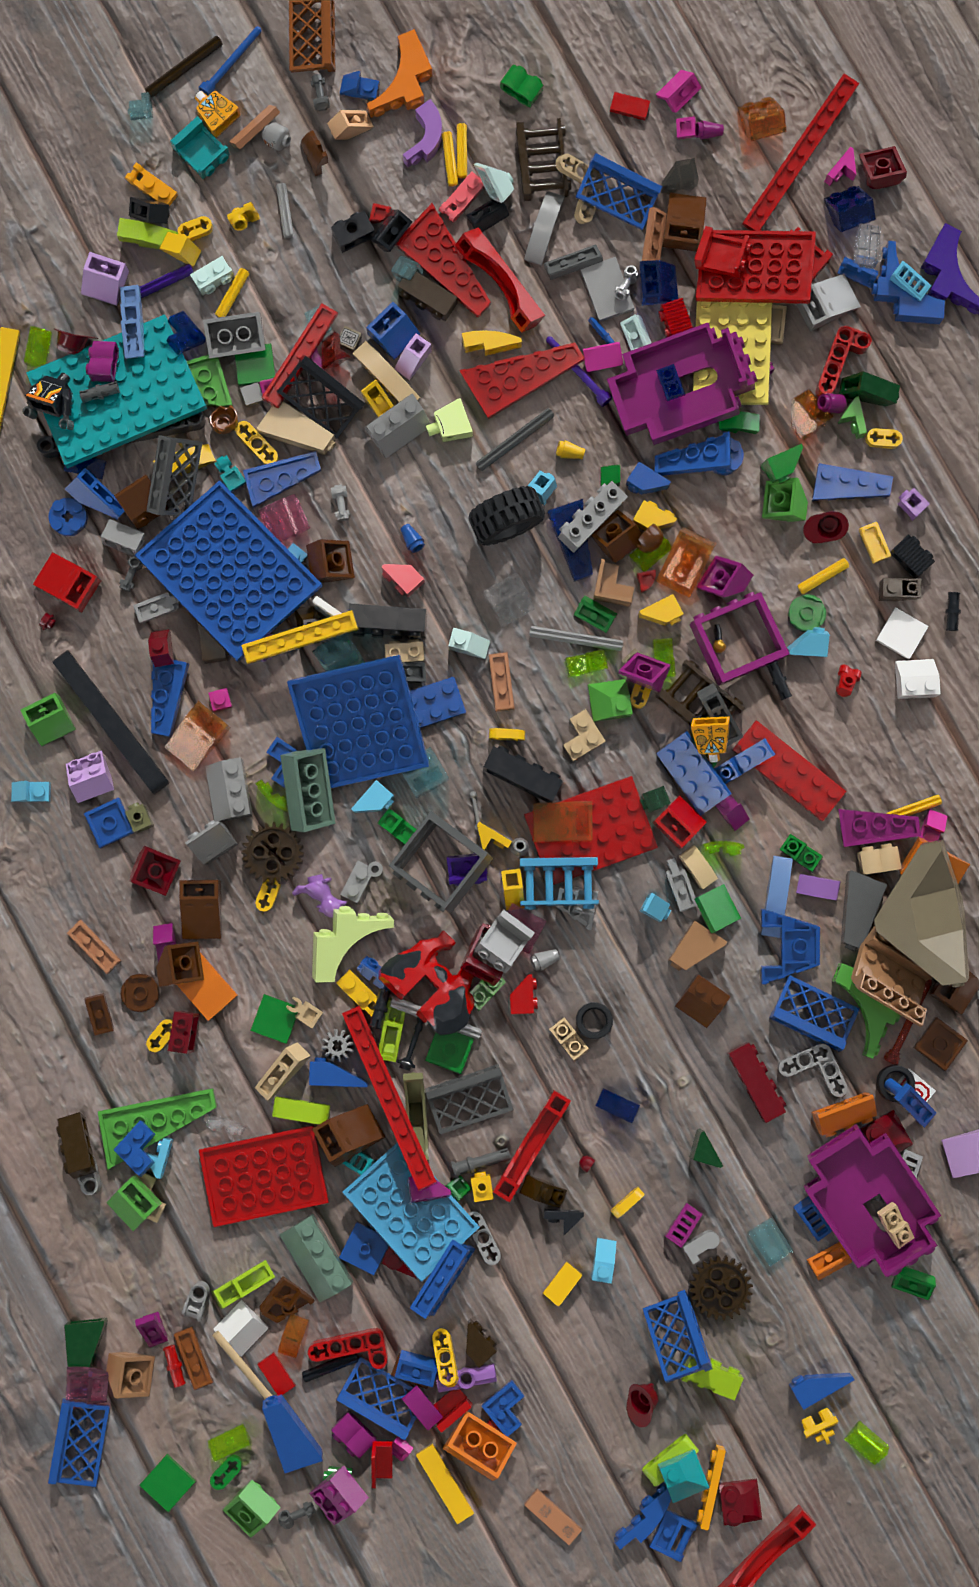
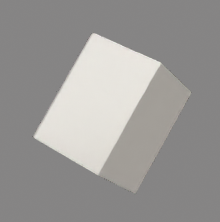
[214,1300,269,1357]

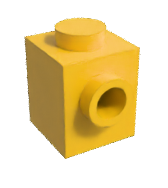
[471,1171,494,1202]

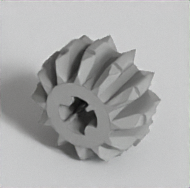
[321,1029,355,1062]

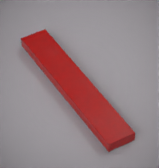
[261,303,338,408]

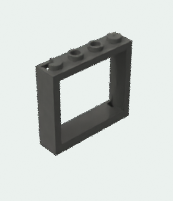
[389,811,494,913]

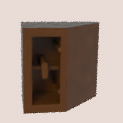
[929,971,979,1015]

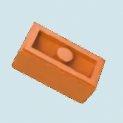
[807,1242,852,1280]

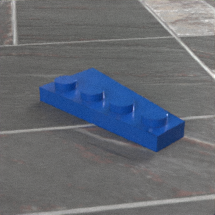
[655,431,731,476]
[243,451,321,508]
[151,660,189,738]

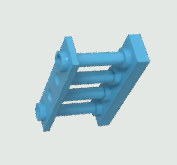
[520,857,599,910]

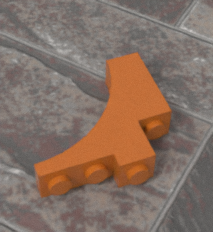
[367,29,433,118]

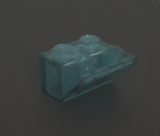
[312,634,366,672]
[402,747,449,799]

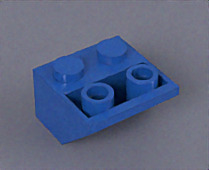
[366,302,420,360]

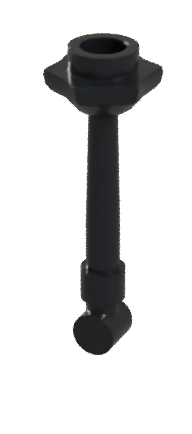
[397,1017,424,1071]

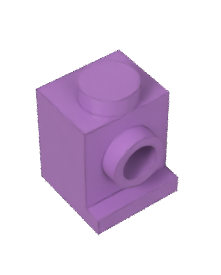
[898,488,930,521]

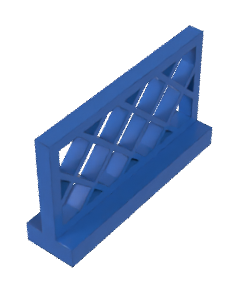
[575,153,663,230]
[769,975,859,1052]
[410,1239,475,1319]
[643,1290,713,1383]
[336,1357,428,1440]
[48,1398,110,1487]

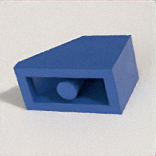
[625,462,671,495]

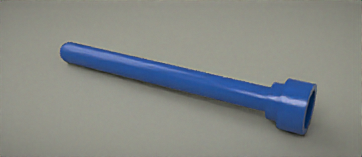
[198,26,261,96]

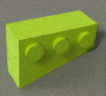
[681,1352,744,1401]

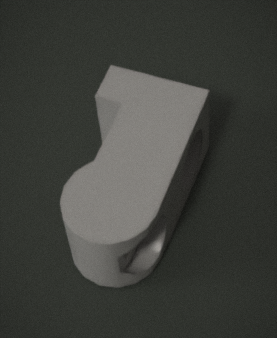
[683,1230,719,1264]

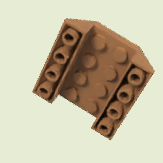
[851,926,933,1027]

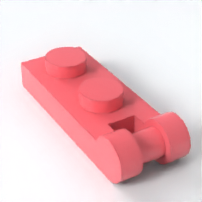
[439,172,485,223]

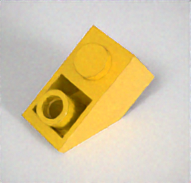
[633,500,677,531]
[501,869,524,910]

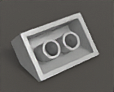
[203,312,266,358]
[364,393,431,458]
[205,757,253,822]

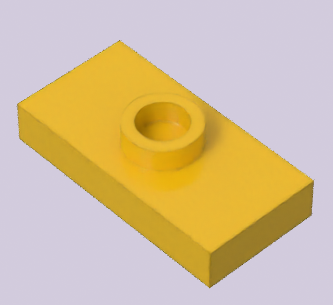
[859,522,892,564]

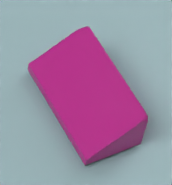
[583,342,623,372]

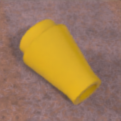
[556,440,585,459]

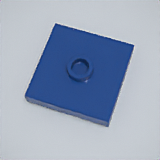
[84,797,134,849]
[339,1222,389,1275]

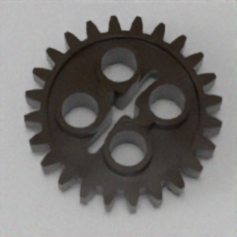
[241,822,304,885]
[689,1255,753,1321]

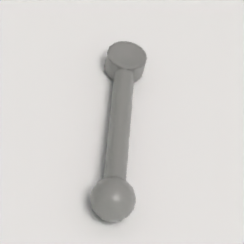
[469,791,480,831]

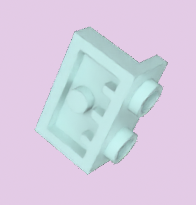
[190,256,235,296]

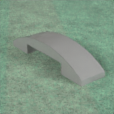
[524,191,565,266]

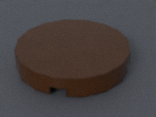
[120,974,160,1012]

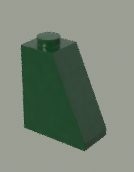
[839,371,900,407]
[64,1318,108,1376]

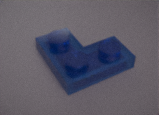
[166,311,206,355]

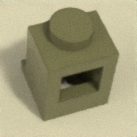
[125,802,154,834]

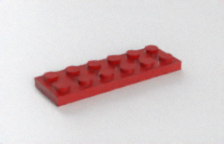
[732,720,846,821]

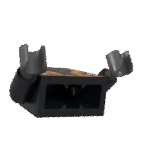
[22,373,74,430]

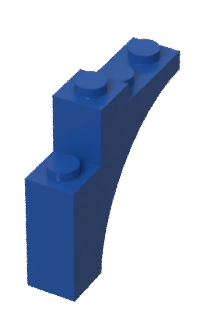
[871,241,945,324]

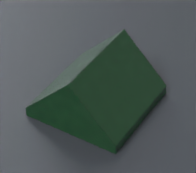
[689,1128,723,1168]

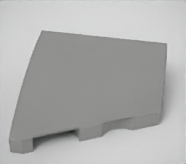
[556,885,598,930]

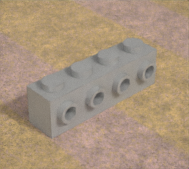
[558,481,628,553]

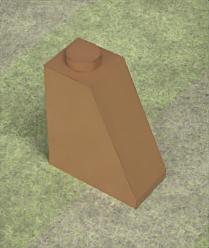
[668,921,727,971]

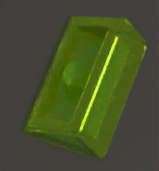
[24,326,52,367]
[629,536,672,572]
[844,1421,889,1465]
[208,1423,252,1462]

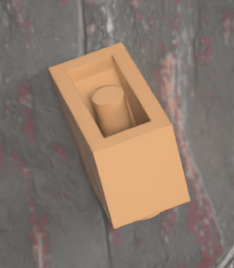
[327,110,374,140]

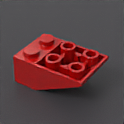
[33,552,101,613]

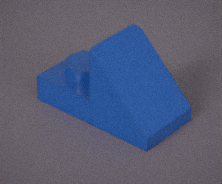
[340,71,380,101]

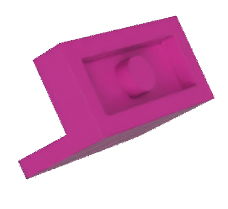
[656,70,702,113]

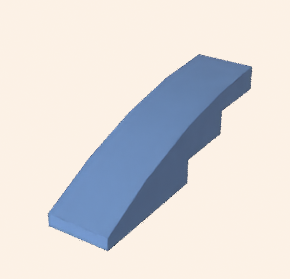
[120,285,144,359]
[761,856,793,938]

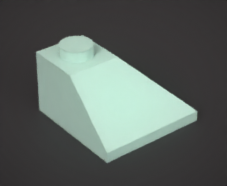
[473,163,514,203]

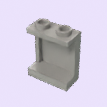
[474,909,535,973]

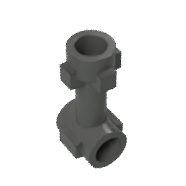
[310,74,330,111]
[119,556,143,592]
[278,1501,316,1529]

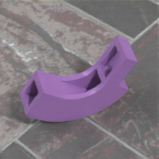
[403,99,442,167]

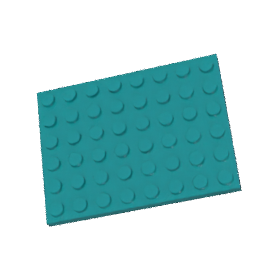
[26,314,207,468]

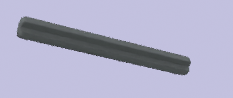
[476,408,554,471]

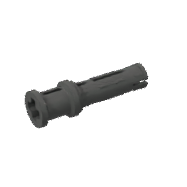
[451,1148,511,1179]

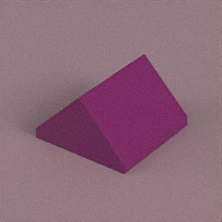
[618,652,671,693]

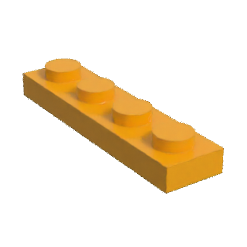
[696,1445,726,1530]

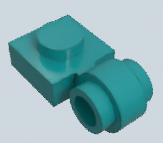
[214,455,246,492]

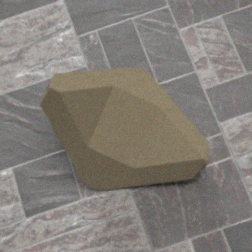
[874,840,969,987]

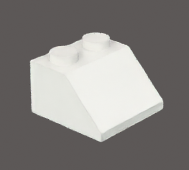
[895,659,940,699]

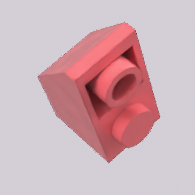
[382,564,425,597]

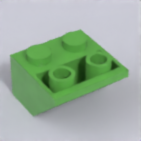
[20,693,76,746]
[107,1175,162,1231]

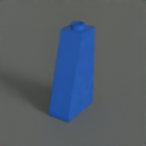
[262,1395,323,1473]

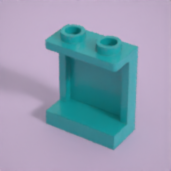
[170,116,230,179]

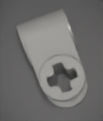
[78,1157,102,1195]
[181,1281,210,1322]

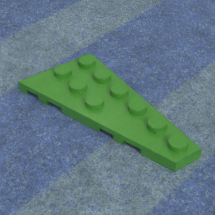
[186,355,233,407]

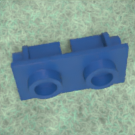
[837,257,879,288]
[357,956,390,991]

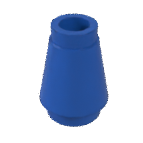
[400,524,425,553]

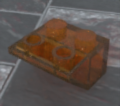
[738,97,787,142]

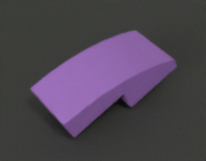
[796,874,841,900]

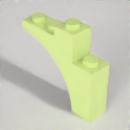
[312,906,394,983]

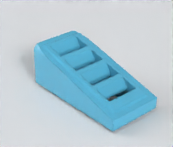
[889,261,932,301]

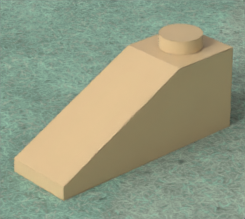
[255,1042,310,1101]

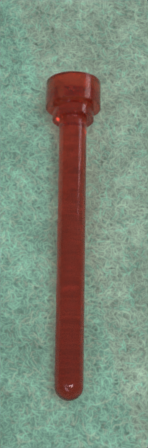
[883,979,932,1065]

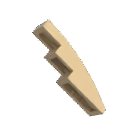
[352,341,420,403]

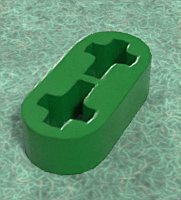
[210,1455,243,1490]

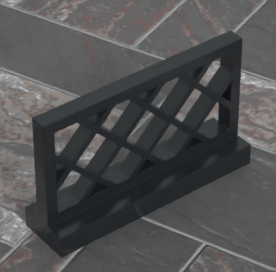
[276,355,365,439]

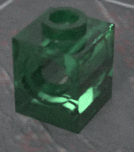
[640,786,671,813]

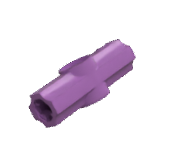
[436,1363,497,1393]

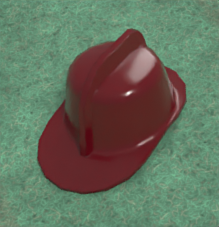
[54,328,99,354]
[803,511,849,544]
[627,1383,659,1428]

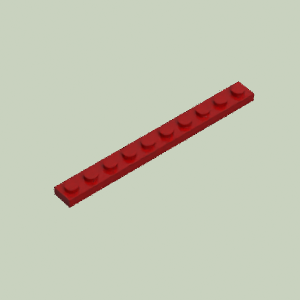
[742,73,859,231]
[342,1006,437,1191]

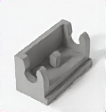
[101,519,145,557]

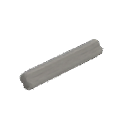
[276,183,294,238]

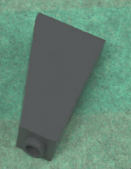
[841,870,887,951]

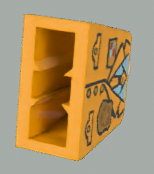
[195,91,241,138]
[691,716,730,762]

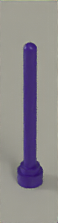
[546,336,613,407]

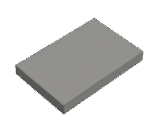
[580,257,634,322]

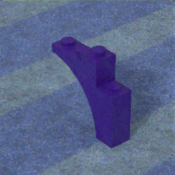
[921,223,979,314]

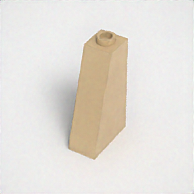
[256,401,336,455]

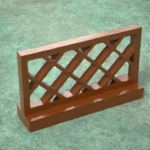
[289,0,336,73]

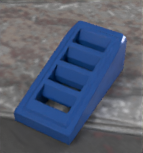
[794,1196,832,1241]

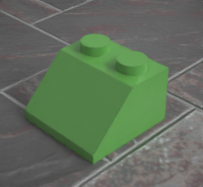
[223,1480,281,1538]

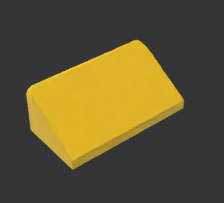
[543,1261,582,1307]

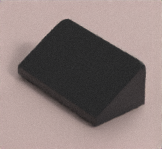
[466,199,509,232]

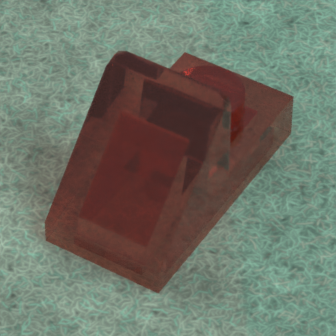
[321,331,350,369]

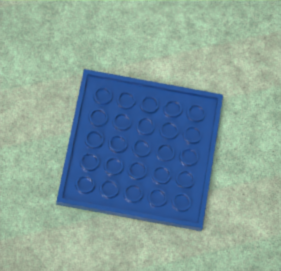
[287,655,430,788]

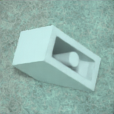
[448,628,490,659]

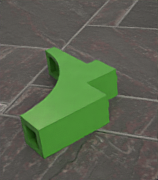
[832,963,901,1059]

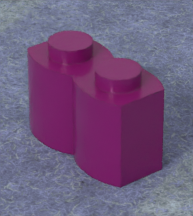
[86,341,119,382]
[331,1410,377,1459]

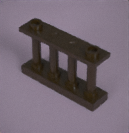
[516,118,572,201]
[655,659,745,726]

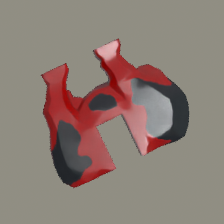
[379,931,476,1035]

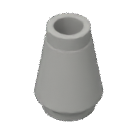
[510,838,529,857]
[530,949,560,972]

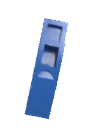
[714,738,775,784]
[614,1482,671,1550]

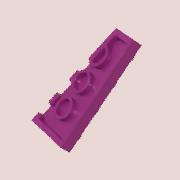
[838,809,921,847]

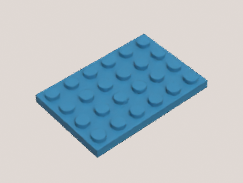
[342,1142,480,1282]

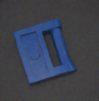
[649,1509,698,1562]

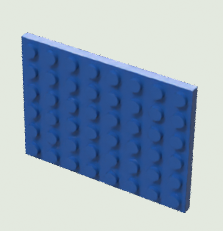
[135,480,322,662]

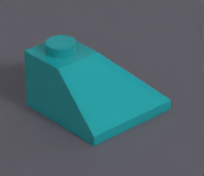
[658,1449,710,1503]

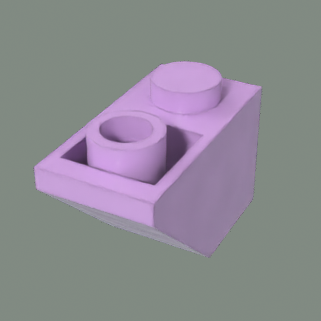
[394,334,432,381]

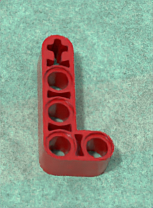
[815,326,872,398]
[308,1328,388,1369]

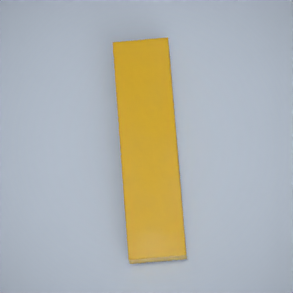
[416,1443,474,1524]

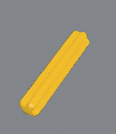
[457,123,467,179]
[442,131,458,187]
[215,268,249,318]
[798,558,849,594]
[886,795,942,816]

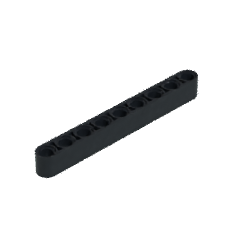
[37,412,206,458]
[52,650,170,795]

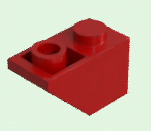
[510,974,538,1014]

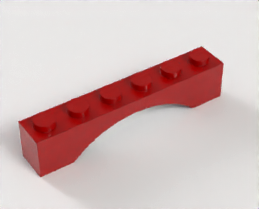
[455,227,545,333]
[493,1090,571,1203]
[718,1504,816,1587]

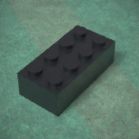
[349,603,427,641]
[483,745,563,804]

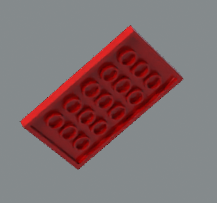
[696,230,816,304]
[524,776,658,885]
[199,1125,329,1227]

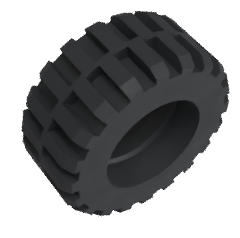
[468,486,545,546]

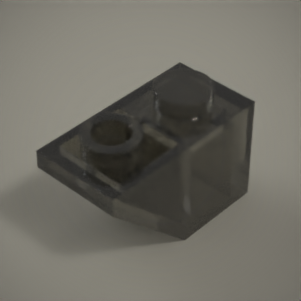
[660,158,699,194]

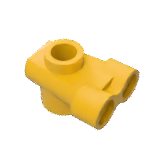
[227,202,260,231]

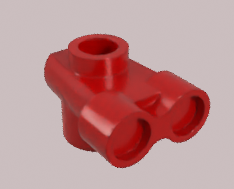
[836,664,862,697]

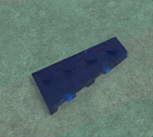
[547,499,593,582]

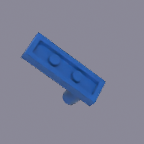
[884,1078,936,1128]

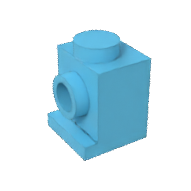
[528,471,557,505]

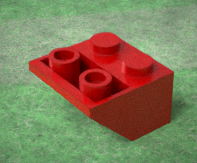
[653,795,707,849]

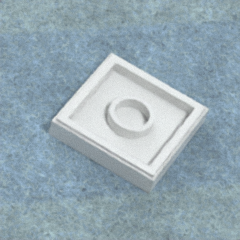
[313,596,341,618]
[876,607,929,660]

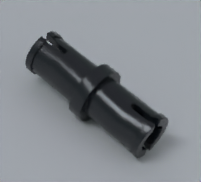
[945,592,961,631]
[766,661,792,701]
[369,988,391,1030]

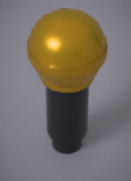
[713,624,726,653]

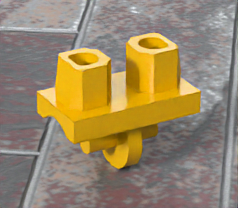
[802,1408,838,1445]

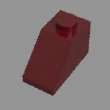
[148,629,174,667]

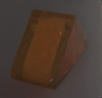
[278,1314,309,1358]

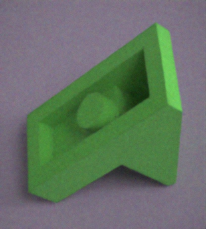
[838,396,867,439]

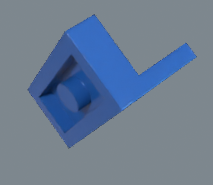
[395,1350,437,1387]

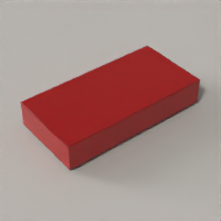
[610,92,650,121]
[257,1352,296,1396]

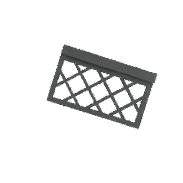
[146,435,203,516]
[425,1064,514,1135]

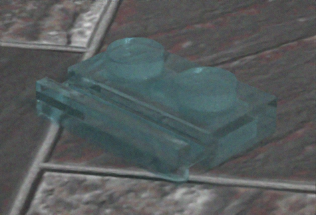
[747,1217,793,1266]

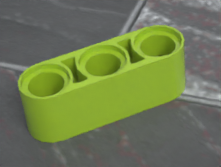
[272,1096,330,1124]
[642,1434,699,1487]

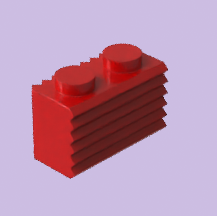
[658,298,693,338]

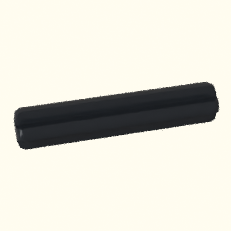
[302,1353,359,1382]

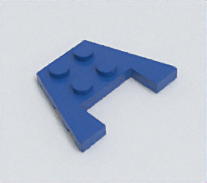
[761,909,820,984]

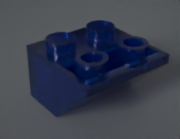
[824,186,876,232]
[638,260,678,305]

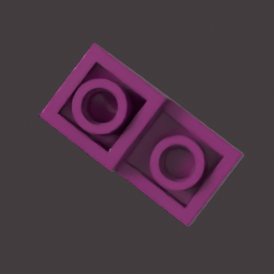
[402,1385,443,1430]

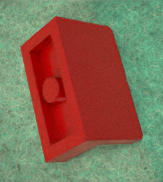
[433,1389,472,1433]
[371,1441,393,1489]

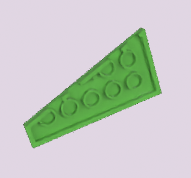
[98,1088,217,1169]

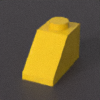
[638,594,684,626]

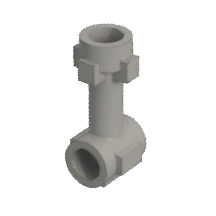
[615,265,638,300]
[331,484,350,521]

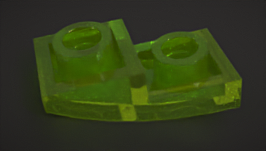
[653,638,676,677]
[564,650,608,677]
[255,779,288,813]
[701,841,744,857]

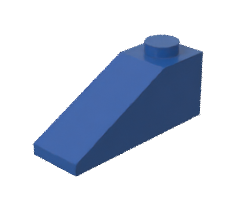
[65,468,124,519]
[309,1057,369,1087]
[789,1373,854,1410]

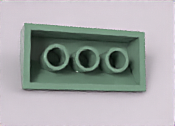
[280,748,336,832]
[279,1214,353,1302]

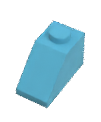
[787,627,830,657]
[351,780,394,813]
[640,893,671,922]
[591,1238,617,1284]

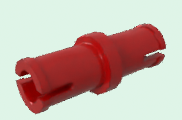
[163,1345,186,1387]

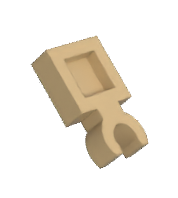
[286,997,323,1028]

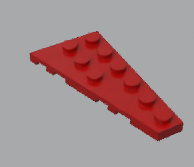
[395,203,491,318]
[459,342,585,419]

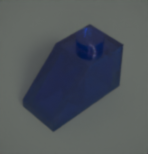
[595,1088,640,1123]

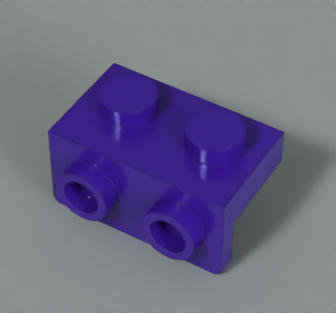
[447,854,488,886]

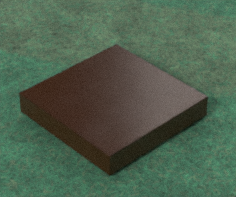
[913,1017,968,1072]

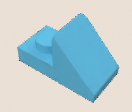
[11,781,51,802]
[146,1137,173,1179]

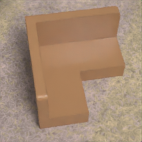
[593,559,634,607]

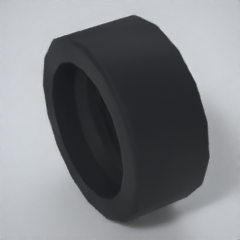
[576,1002,613,1039]
[876,1065,915,1102]

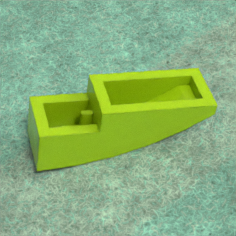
[117,218,178,249]
[379,997,406,1062]
[211,1260,275,1309]

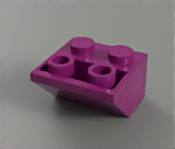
[309,1466,369,1525]

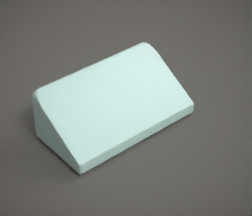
[620,314,652,351]

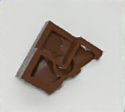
[300,130,328,177]
[259,1276,315,1323]

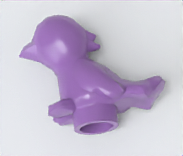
[292,874,347,918]

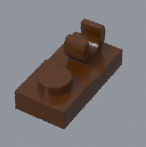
[84,993,114,1035]

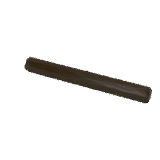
[145,36,223,98]

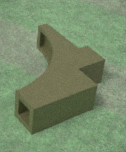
[403,1072,430,1165]

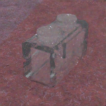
[853,224,884,269]

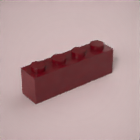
[727,1042,787,1123]

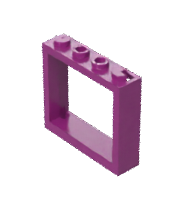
[689,592,790,686]

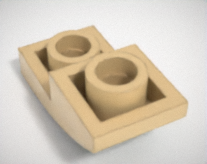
[679,845,718,889]
[549,1017,590,1062]
[877,1202,914,1249]

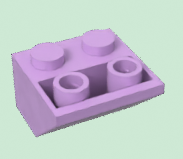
[81,252,129,306]
[66,751,114,803]

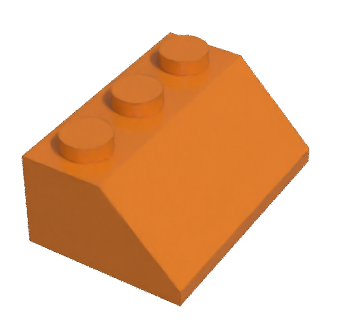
[811,1092,877,1137]
[443,1411,517,1481]

